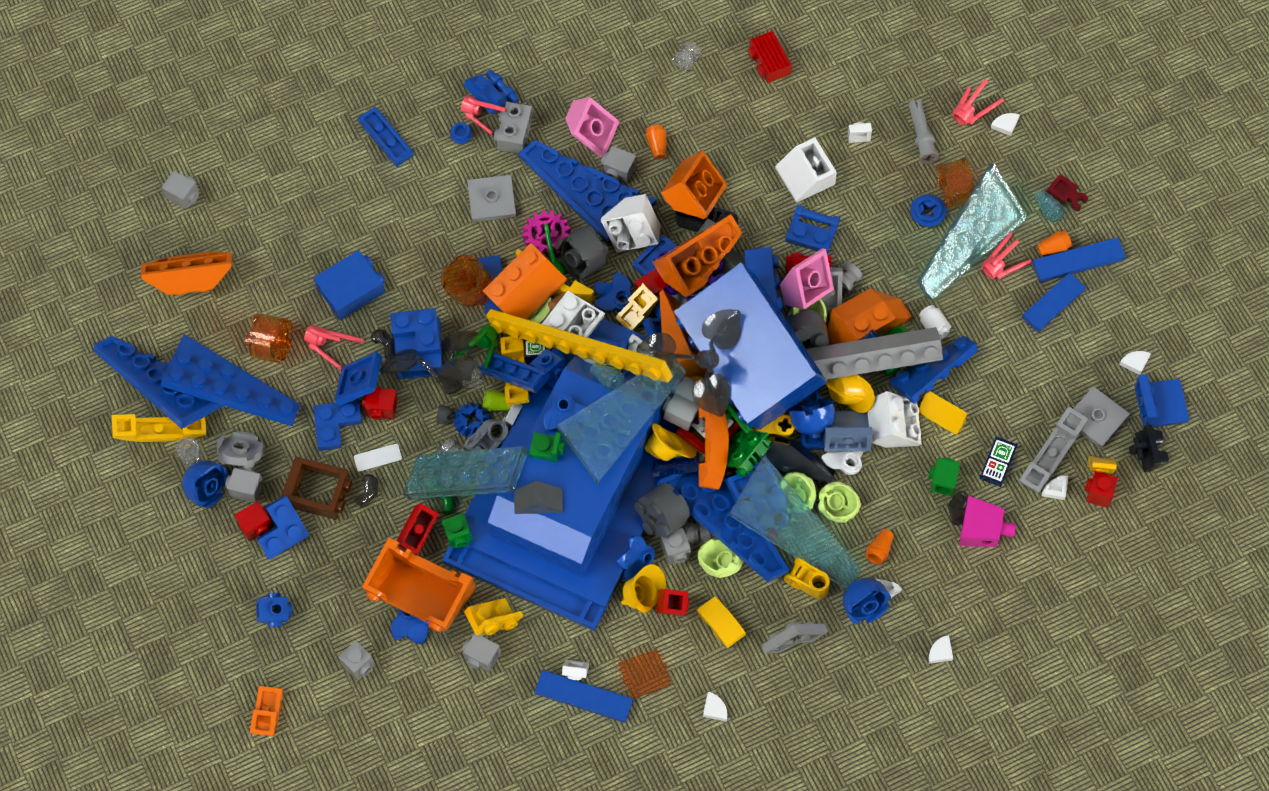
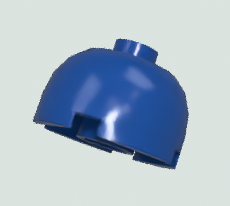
[789,398,835,438]
[182,460,229,508]
[843,578,892,624]

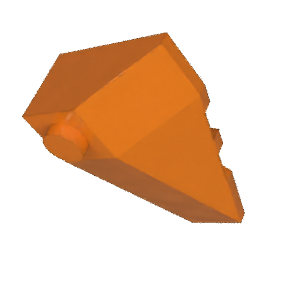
[653,214,742,297]
[659,290,714,378]

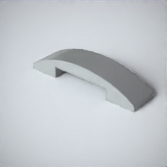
[1019,406,1088,494]

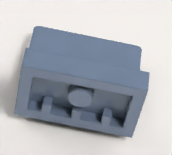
[823,411,873,451]

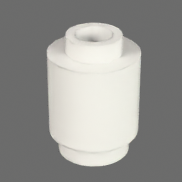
[919,305,951,339]

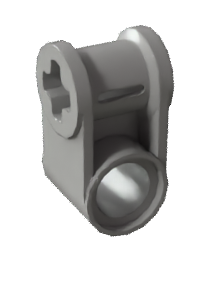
[464,419,508,463]

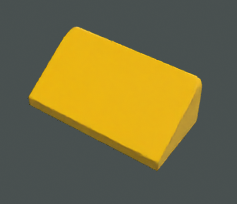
[919,391,967,435]

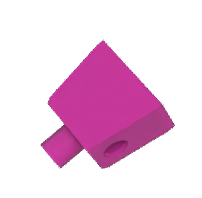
[959,496,1016,547]

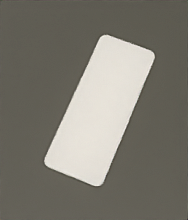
[354,444,402,471]

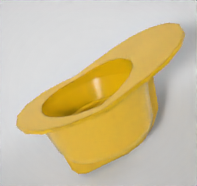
[826,374,875,413]
[644,423,696,461]
[621,564,666,613]

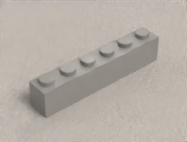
[806,327,943,380]

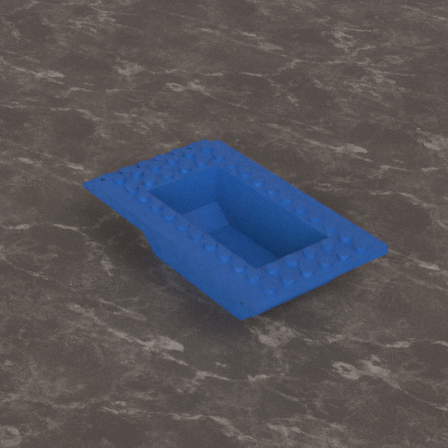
[442,318,717,631]

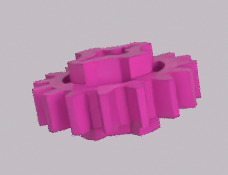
[522,210,571,256]

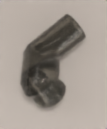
[371,329,396,359]
[354,474,378,508]
[948,491,968,525]

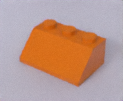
[661,150,728,219]
[483,243,568,320]

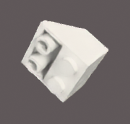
[775,138,837,203]
[601,194,661,252]
[542,291,605,338]
[868,391,922,448]

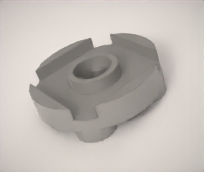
[216,431,263,468]

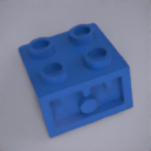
[1134,374,1189,428]

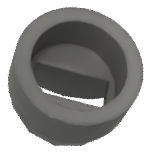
[437,405,454,424]

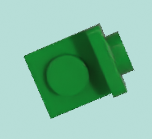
[529,432,565,462]
[441,513,473,548]

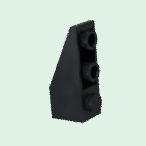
[766,434,835,483]

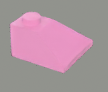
[565,97,620,158]
[780,248,834,309]

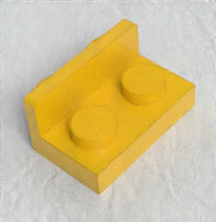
[464,598,523,636]

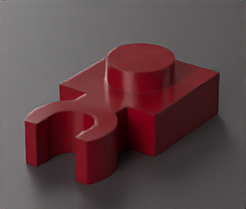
[1046,174,1088,212]

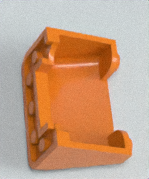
[362,537,476,633]

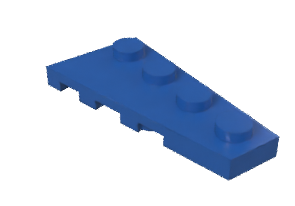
[889,336,978,404]

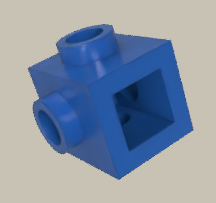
[530,349,568,388]
[256,593,292,627]

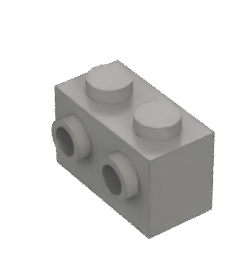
[494,102,533,154]

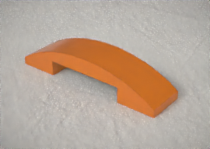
[699,394,729,490]

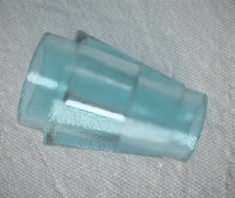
[1034,190,1065,222]
[590,363,624,390]

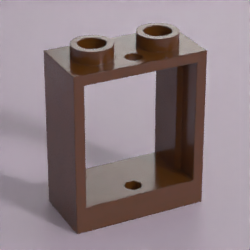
[281,456,353,520]

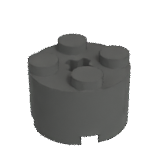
[556,226,609,279]
[785,310,829,349]
[634,483,690,538]

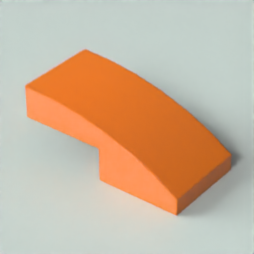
[250,686,284,737]

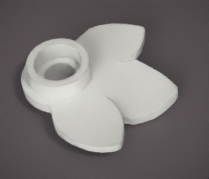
[821,451,864,475]

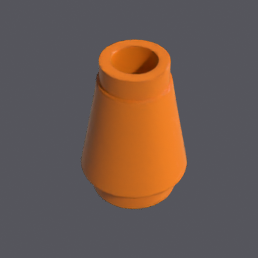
[645,125,667,159]
[1037,230,1072,256]
[865,529,894,565]

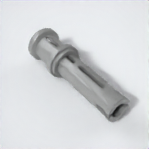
[908,99,939,164]

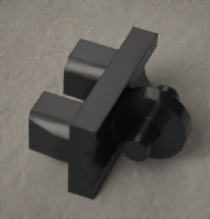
[1128,425,1169,472]

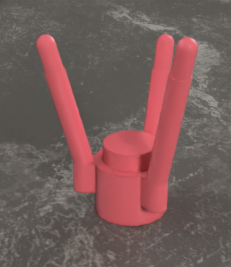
[952,79,1004,126]
[461,95,506,135]
[981,232,1032,280]
[304,325,364,370]

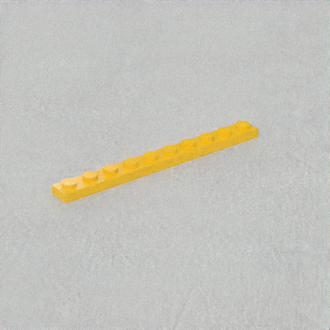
[486,309,673,383]

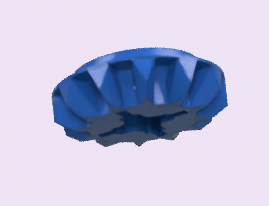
[910,194,946,228]
[454,402,490,437]

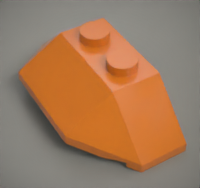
[141,251,232,295]
[827,288,913,345]

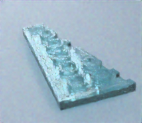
[917,164,1028,300]
[557,354,686,485]
[728,455,861,589]

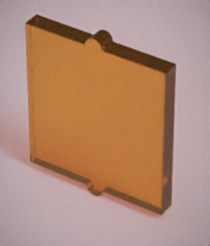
[618,649,671,699]

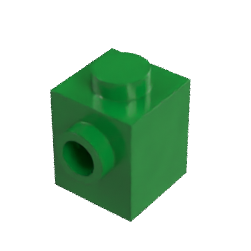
[928,457,960,497]

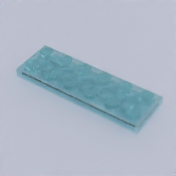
[403,446,529,499]

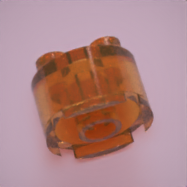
[936,158,978,208]
[441,255,493,307]
[245,313,293,364]

